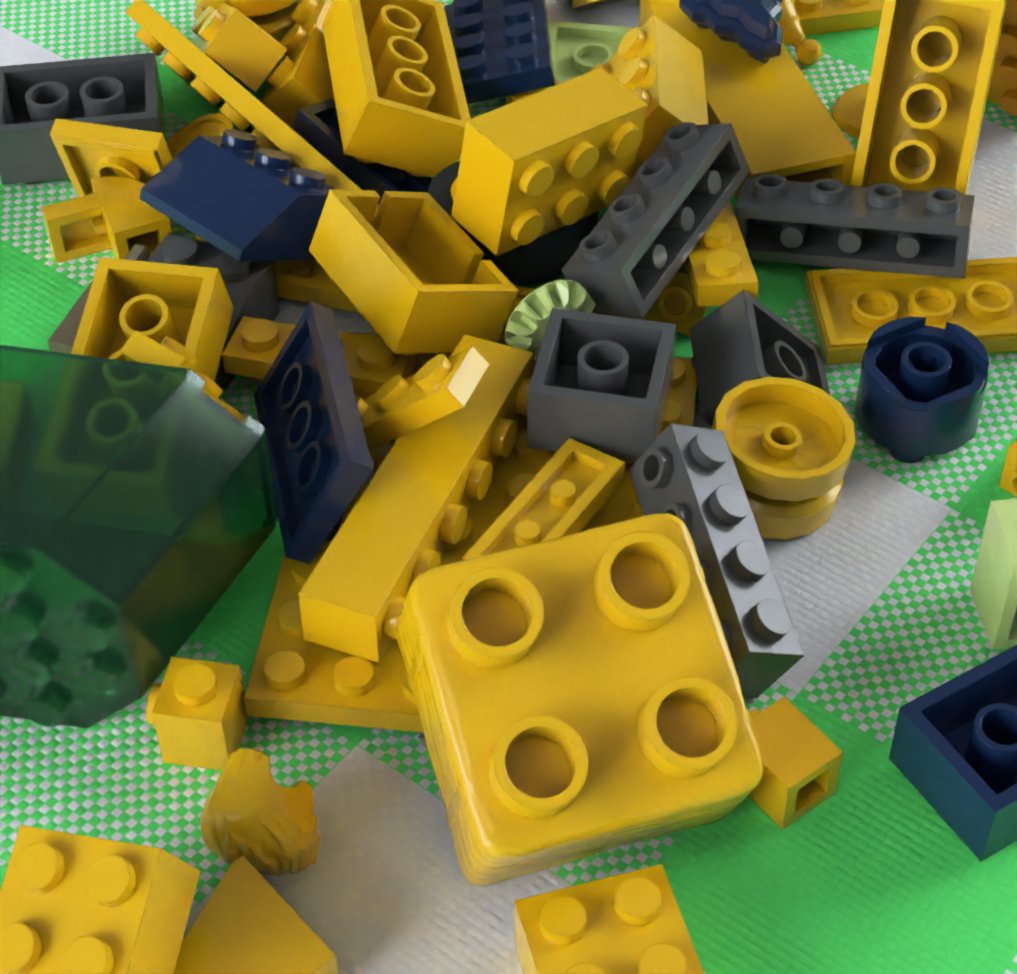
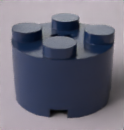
[855,317,989,463]

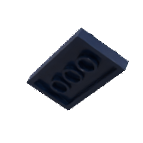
[444,0,555,104]
[254,301,374,564]

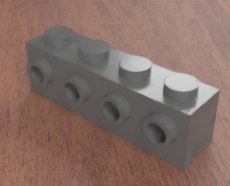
[561,122,750,319]
[735,174,975,279]
[629,423,804,698]

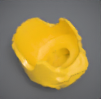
[200,748,320,876]

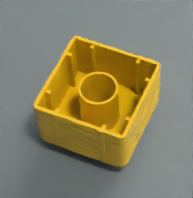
[396,513,763,886]

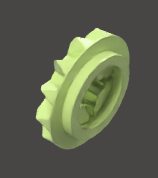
[505,279,596,363]

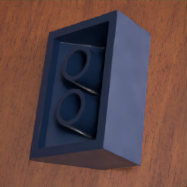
[139,129,335,262]

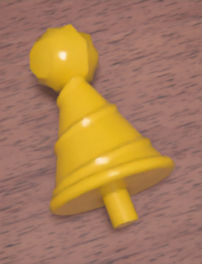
[778,0,823,66]

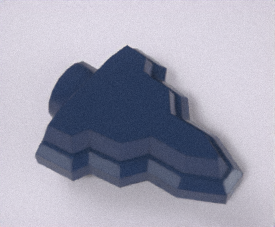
[679,0,783,64]

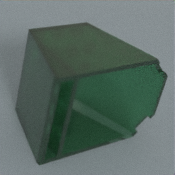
[0,345,278,729]

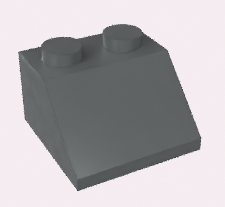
[689,289,831,426]

